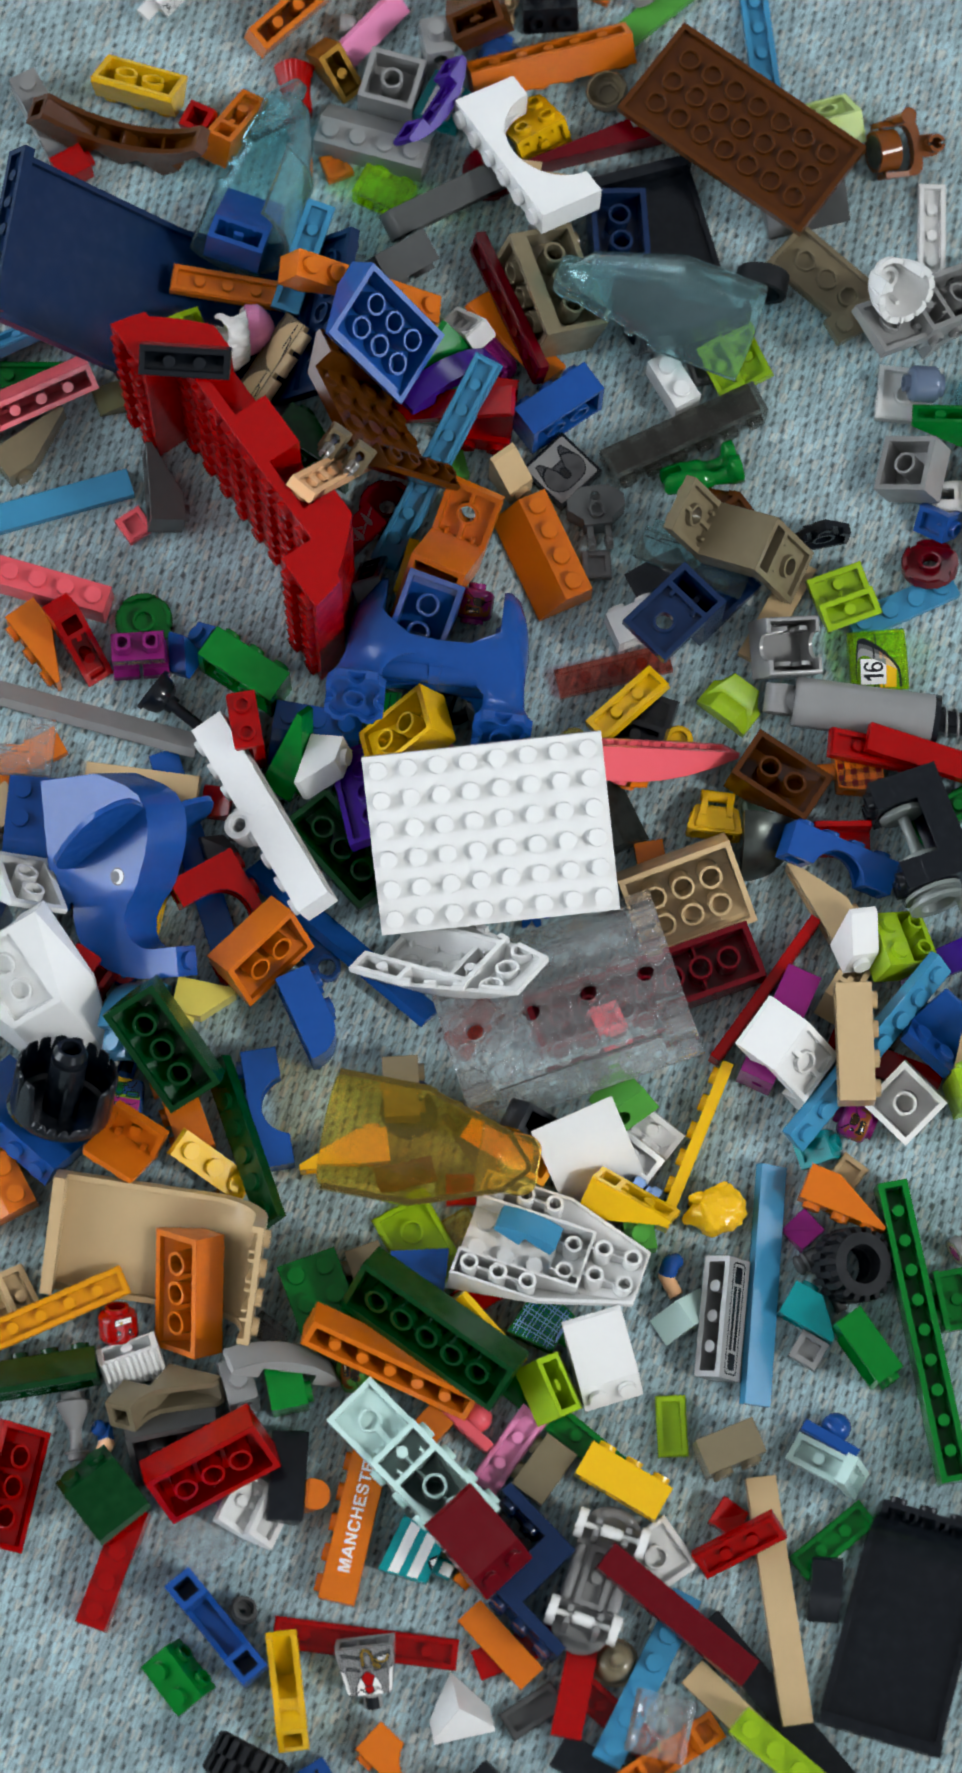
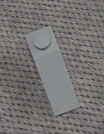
[9,67,67,158]

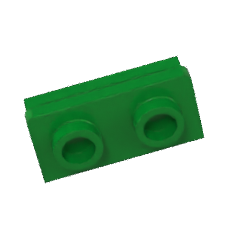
[929,1267,962,1334]
[141,1638,216,1717]

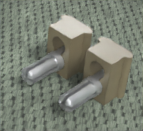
[317,421,377,478]

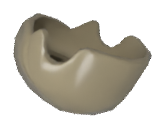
[586,70,628,113]

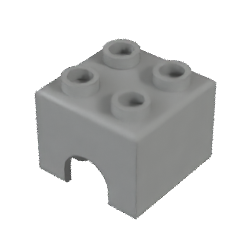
[748,615,823,680]

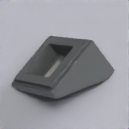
[198,835,240,861]

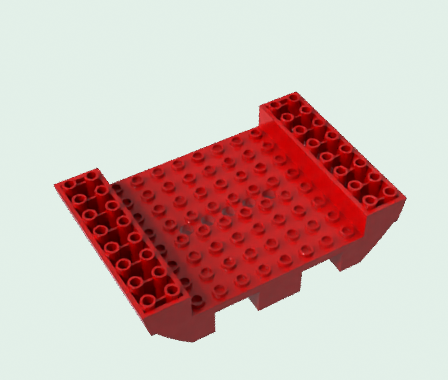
[109,312,355,680]

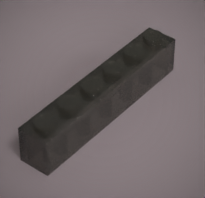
[599,381,769,488]

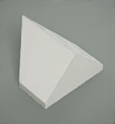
[429,1672,495,1745]

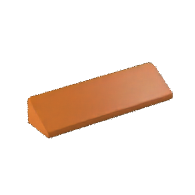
[465,291,566,384]

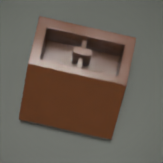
[445,0,514,52]

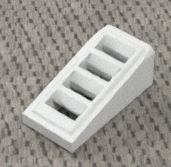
[439,306,496,349]

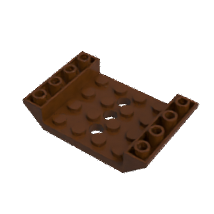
[308,329,461,491]

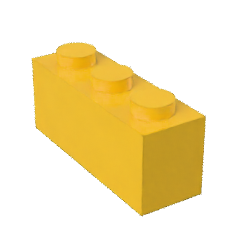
[573,1440,673,1523]

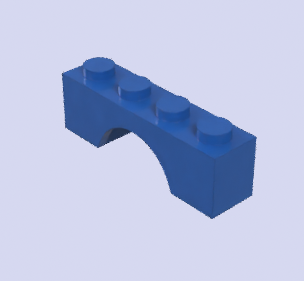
[775,819,899,899]
[236,1046,296,1172]

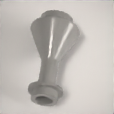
[55,1391,92,1461]

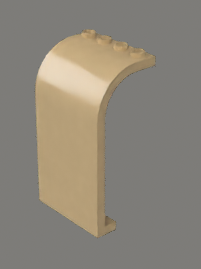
[39,1169,272,1346]

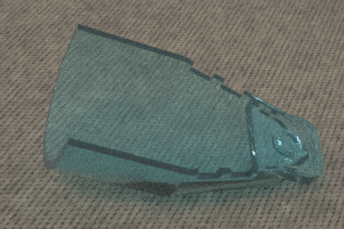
[190,78,314,276]
[553,251,768,381]

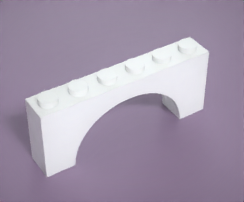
[453,76,602,234]

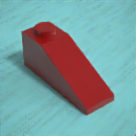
[41,592,114,687]

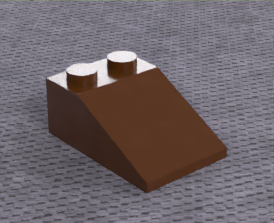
[723,729,834,820]

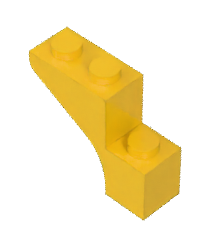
[265,1629,310,1753]

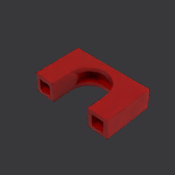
[170,847,262,986]

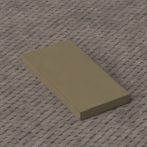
[766,227,869,318]

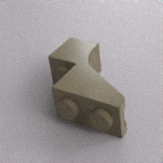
[105,1363,226,1432]

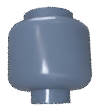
[901,365,945,403]

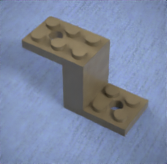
[663,475,814,604]

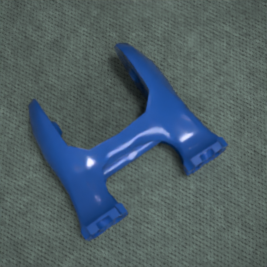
[324,577,533,745]

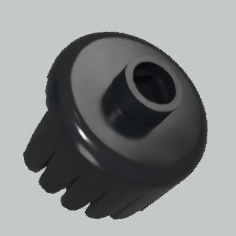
[10,1035,119,1143]

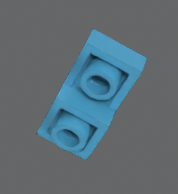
[493,1205,564,1255]

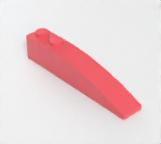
[602,738,740,785]

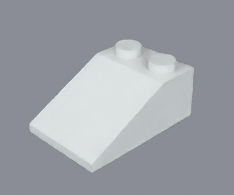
[0,851,68,914]
[561,1305,644,1412]

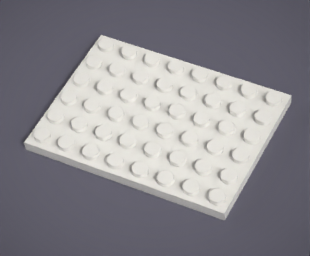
[361,730,620,936]

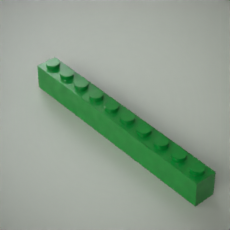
[873,1178,962,1487]

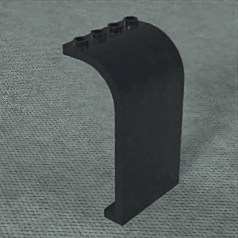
[592,155,751,356]
[816,1496,962,1759]

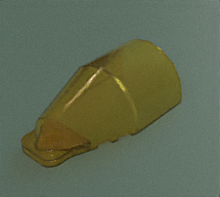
[316,1068,542,1206]

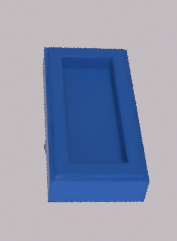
[799,1412,860,1456]

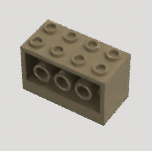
[497,222,609,358]

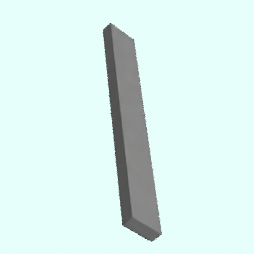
[0,681,198,758]

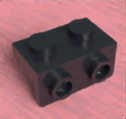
[520,0,579,34]

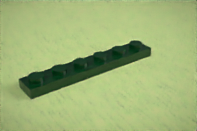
[211,1055,286,1229]

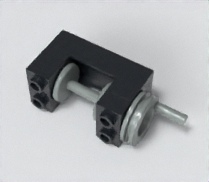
[861,761,962,918]

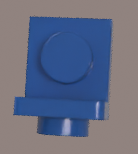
[913,503,962,544]

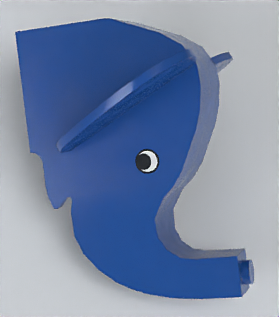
[40,773,214,979]

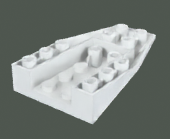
[0,900,120,1066]
[447,1170,651,1307]

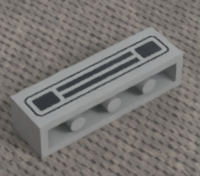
[694,1255,750,1382]

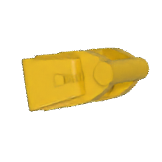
[685,789,742,843]

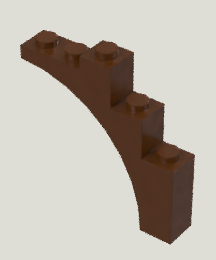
[26,93,211,176]

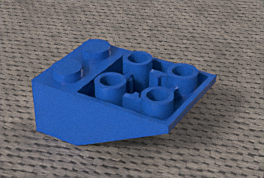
[203,187,282,273]

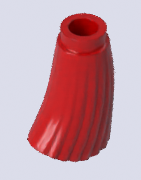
[274,58,315,122]

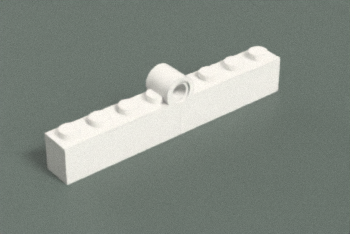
[192,711,338,921]

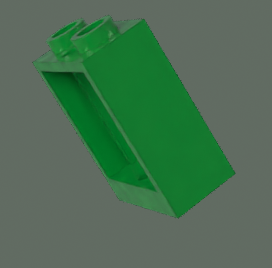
[832,1306,903,1390]

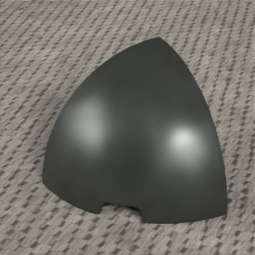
[740,810,795,881]

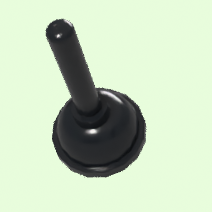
[137,670,203,729]

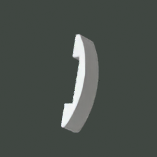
[223,1341,341,1388]

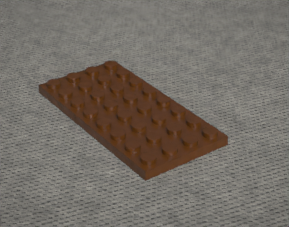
[617,22,867,237]

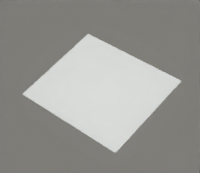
[531,1096,644,1202]

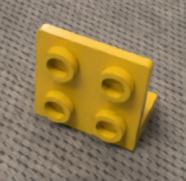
[505,94,572,160]

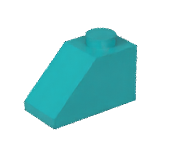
[777,1280,835,1344]

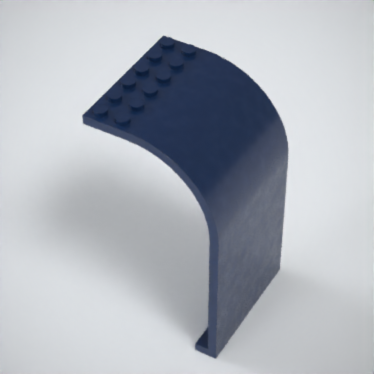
[0,145,360,406]

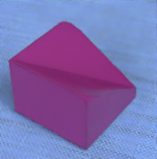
[782,1208,824,1253]

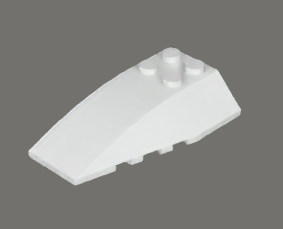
[349,924,549,999]

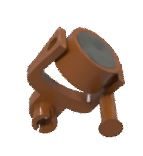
[865,107,945,181]

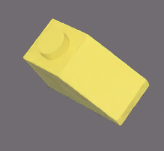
[173,977,238,1025]

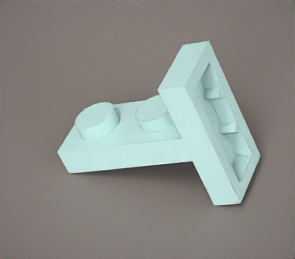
[785,1432,869,1500]

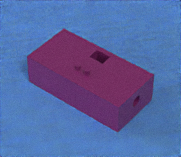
[736,964,822,1096]

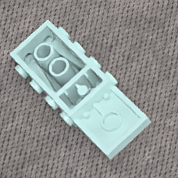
[326,1377,501,1547]

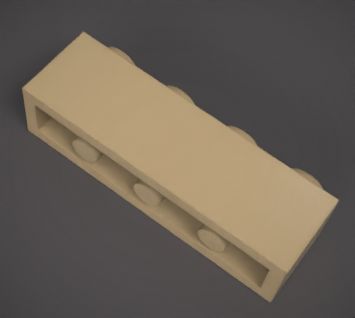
[833,982,881,1107]

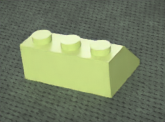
[806,93,866,143]

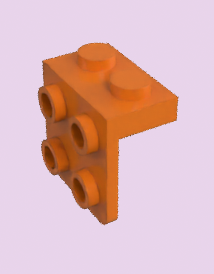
[82,1099,170,1183]

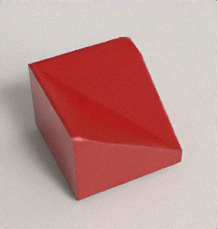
[203,784,233,821]
[707,1496,749,1534]

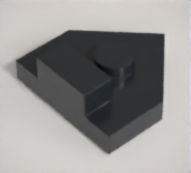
[795,519,851,550]

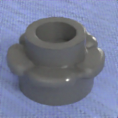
[227,1596,257,1626]

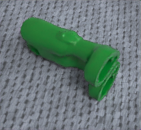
[659,439,745,495]

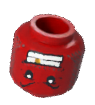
[98,1301,139,1345]

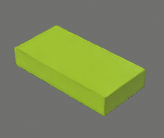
[654,1395,689,1458]

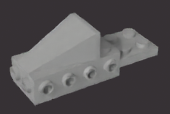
[851,263,962,359]

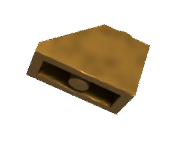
[304,37,362,104]

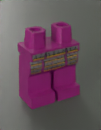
[110,630,170,681]

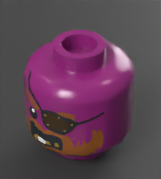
[457,582,495,626]
[832,1106,878,1143]

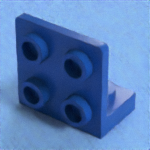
[900,989,962,1079]

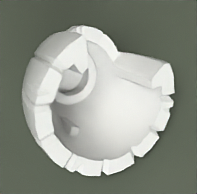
[868,256,935,324]

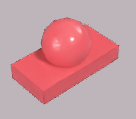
[441,1403,494,1455]

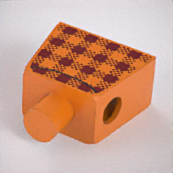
[816,758,884,797]

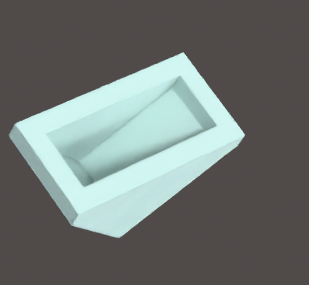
[650,1288,702,1346]

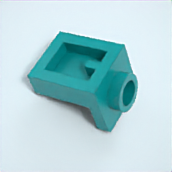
[792,1129,843,1170]

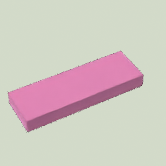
[338,0,410,67]
[474,1404,547,1495]

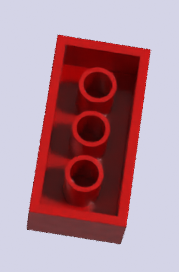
[139,1403,281,1524]

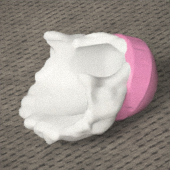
[215,304,274,371]

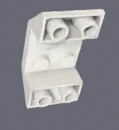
[735,996,836,1110]

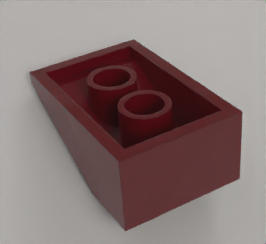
[423,1483,533,1600]

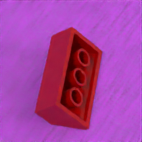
[0,1419,51,1554]

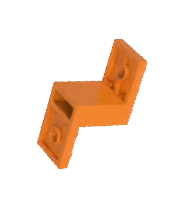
[390,476,505,618]

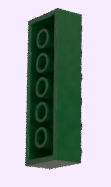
[339,1246,530,1412]

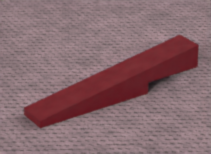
[528,119,664,172]

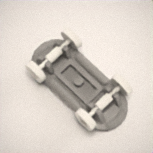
[543,1506,652,1656]

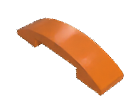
[617,1710,727,1773]

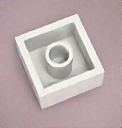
[865,1060,949,1146]

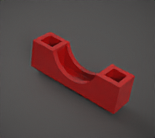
[75,1512,151,1633]

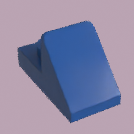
[168,622,216,679]

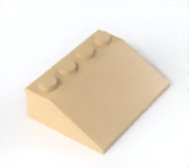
[616,832,758,956]

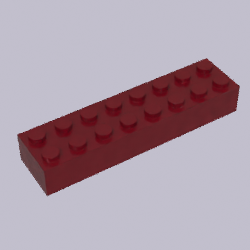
[522,921,767,1061]

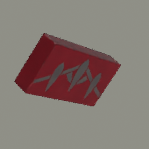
[352,502,388,557]

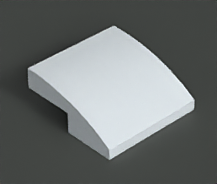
[627,1111,686,1184]
[212,1478,284,1550]

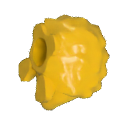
[682,1181,748,1238]

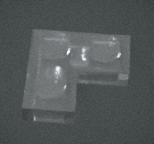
[0,717,57,778]

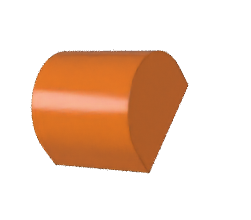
[304,1478,330,1513]

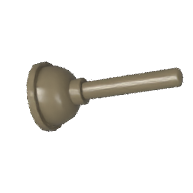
[594,1638,638,1688]

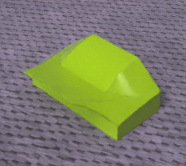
[696,673,760,738]

